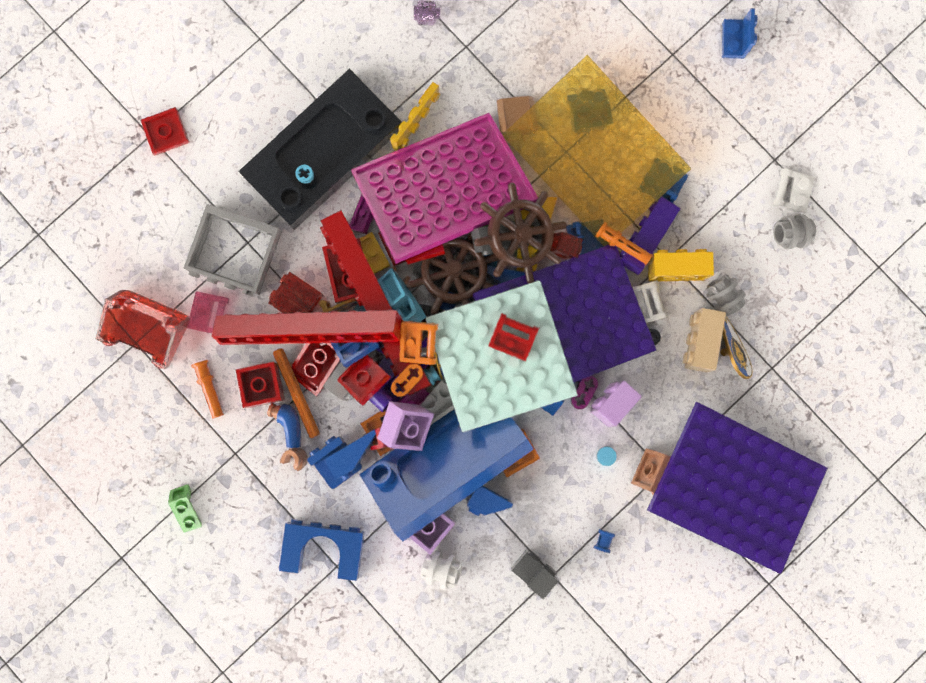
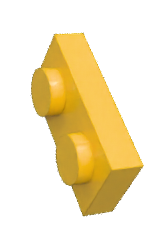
[360,232,390,275]

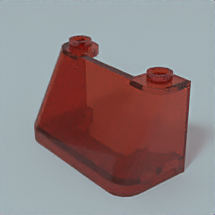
[95,290,190,369]

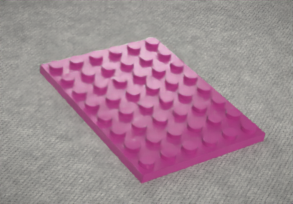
[351,113,538,263]

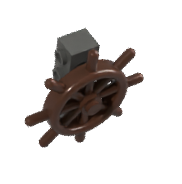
[471,182,567,284]
[406,232,499,315]

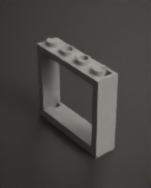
[183,204,282,296]

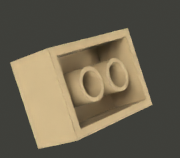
[683,308,726,373]

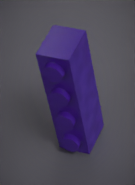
[620,196,681,275]

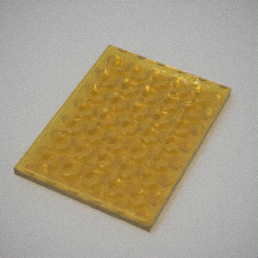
[502,55,691,246]

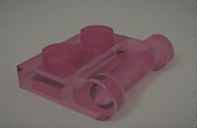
[187,291,229,334]

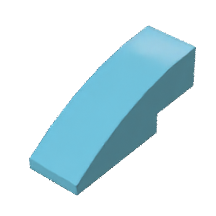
[378,268,426,322]

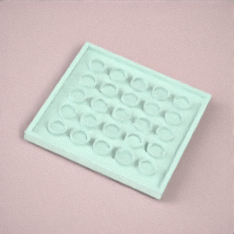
[426,281,577,432]

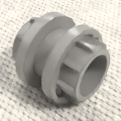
[773,214,816,250]
[706,275,746,316]

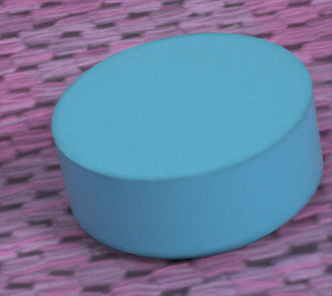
[596,447,617,466]

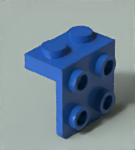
[307,436,362,489]

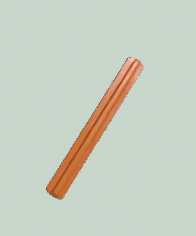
[273,348,320,438]

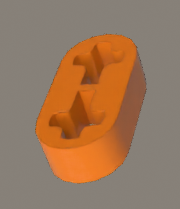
[391,364,423,397]

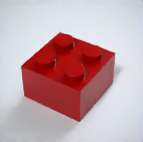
[235,362,285,408]

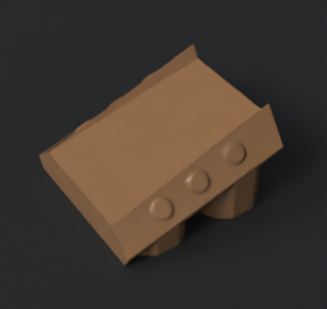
[497,96,538,137]

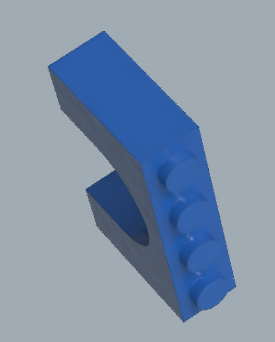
[279,519,365,581]

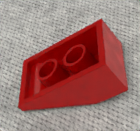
[322,238,364,304]
[291,343,346,397]

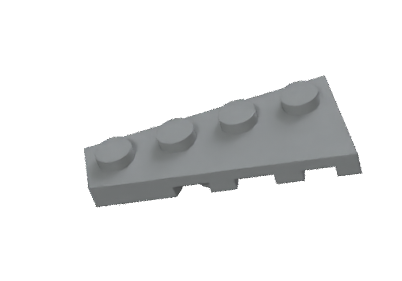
[420,377,455,424]

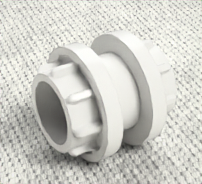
[421,551,462,590]

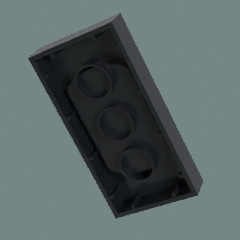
[238,68,402,230]

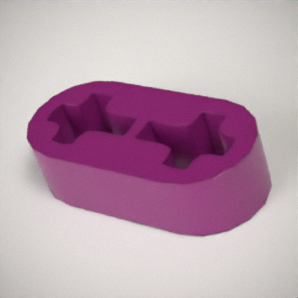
[571,376,598,410]

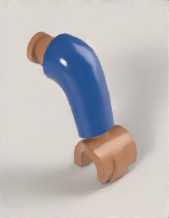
[267,403,308,471]

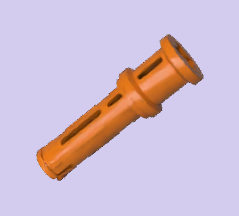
[596,222,653,265]
[191,360,224,419]

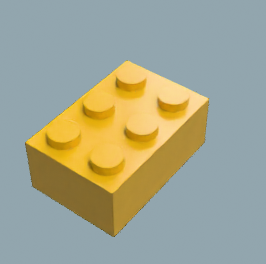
[648,249,714,282]

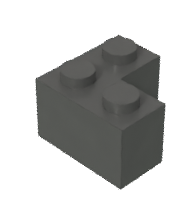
[511,550,558,600]

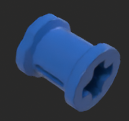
[593,529,615,553]

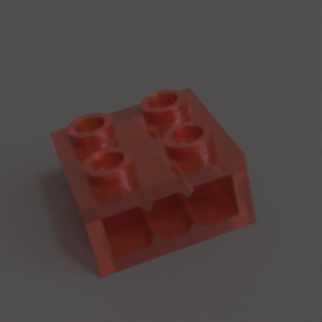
[268,272,324,314]

